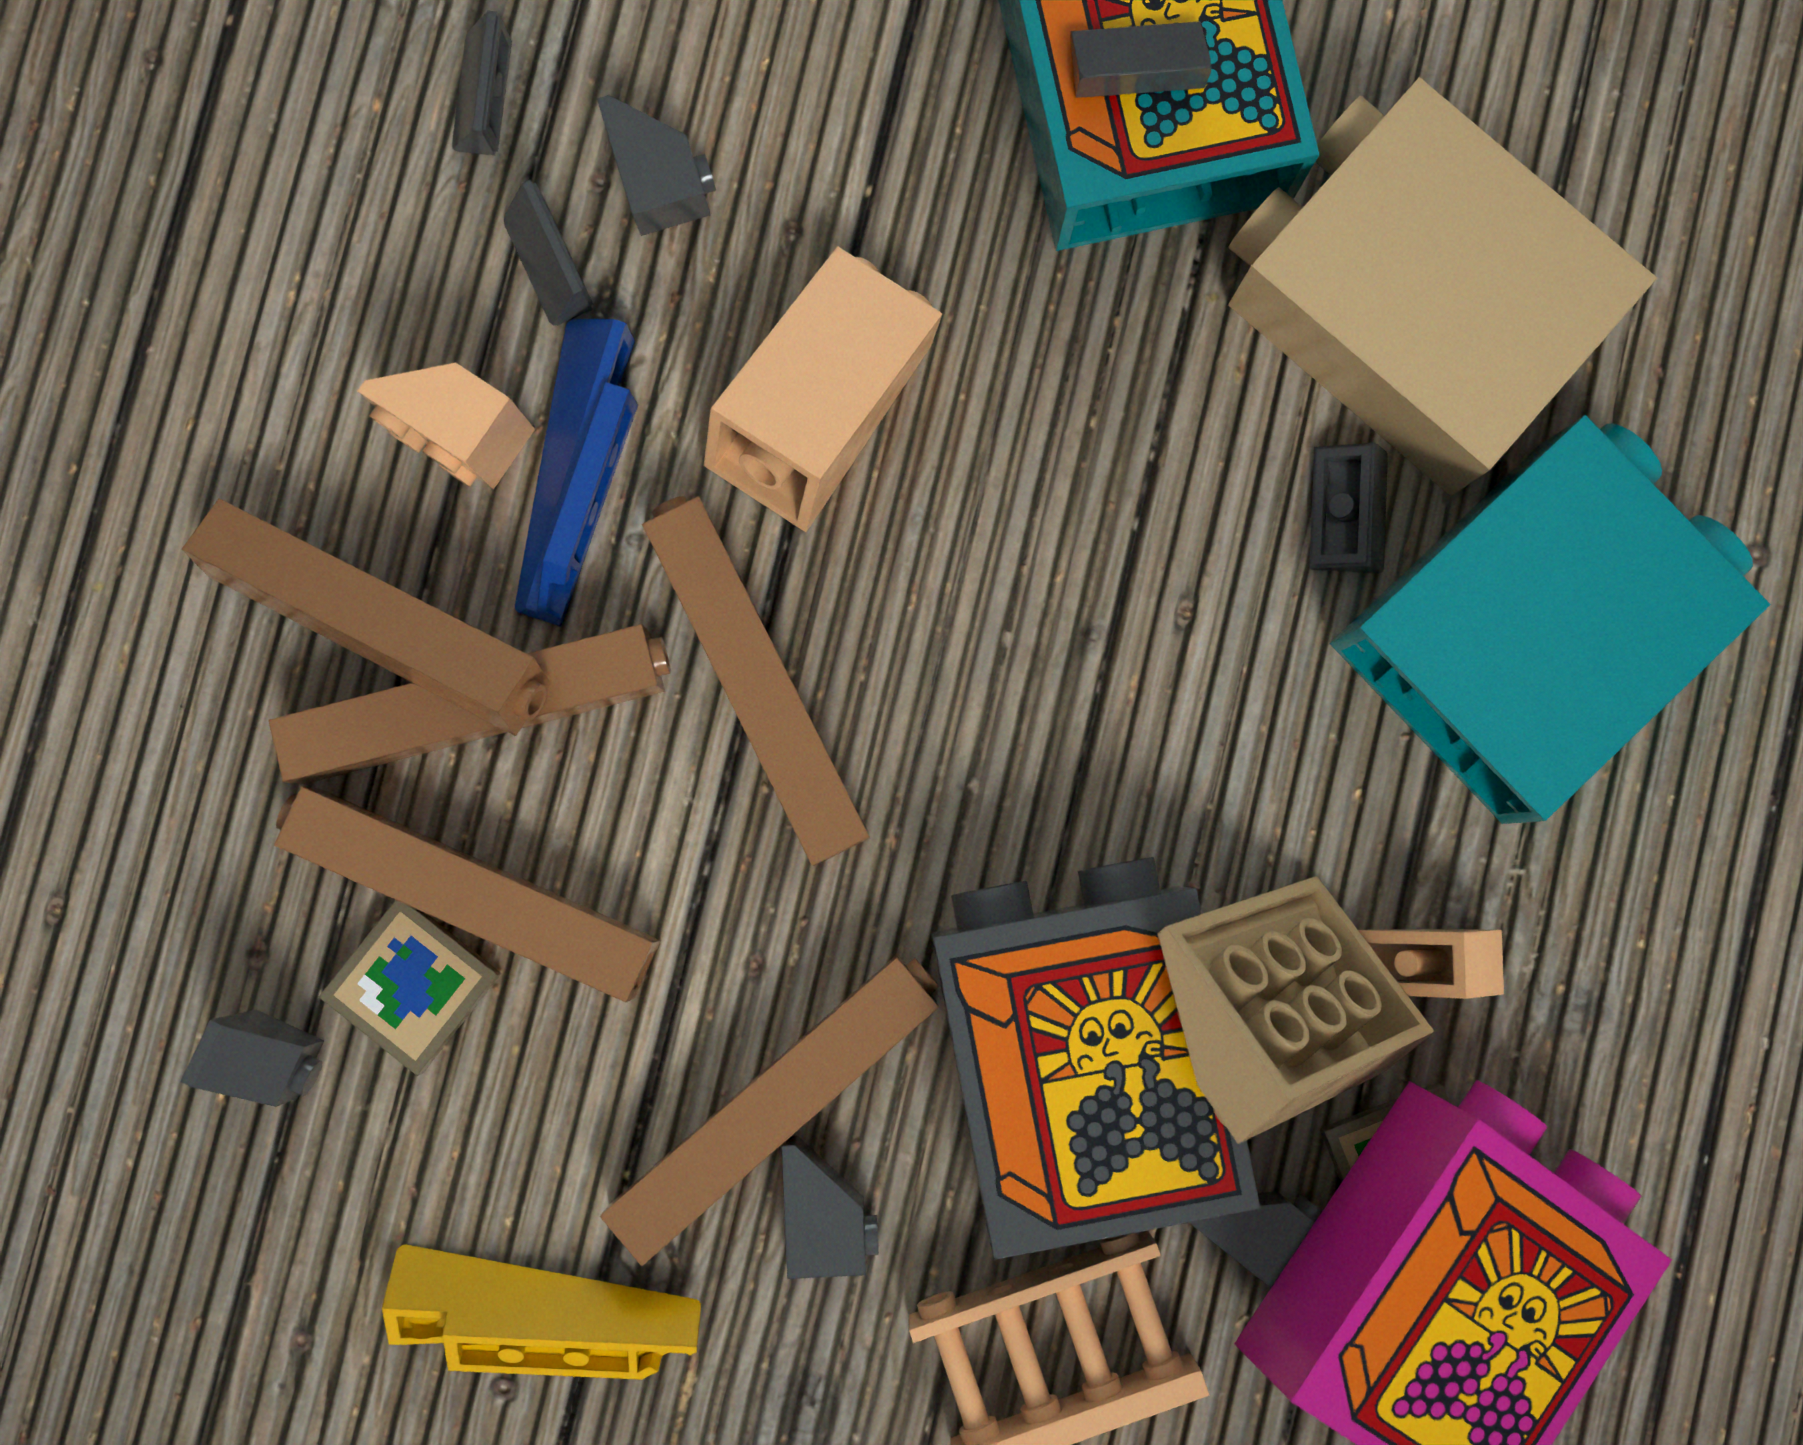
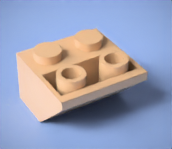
[358,363,535,489]

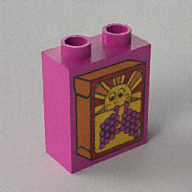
[1234,1080,1672,1445]

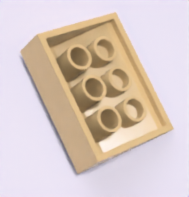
[1158,876,1435,1144]

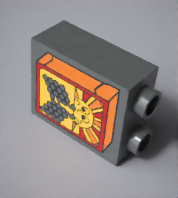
[931,857,1260,1260]

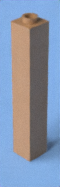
[642,496,870,866]
[182,498,551,736]
[268,624,671,785]
[274,786,661,1002]
[600,955,940,1267]

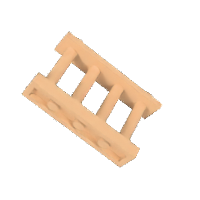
[909,1230,1210,1445]

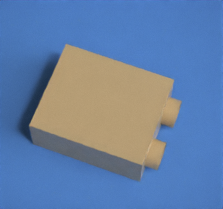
[1228,77,1657,496]

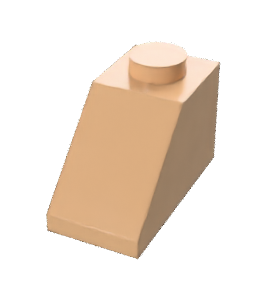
[1358,929,1504,999]

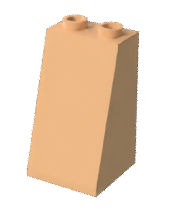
[704,246,943,532]

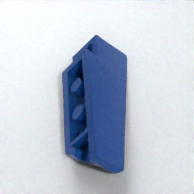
[515,319,638,627]

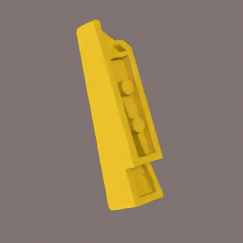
[382,1244,701,1380]

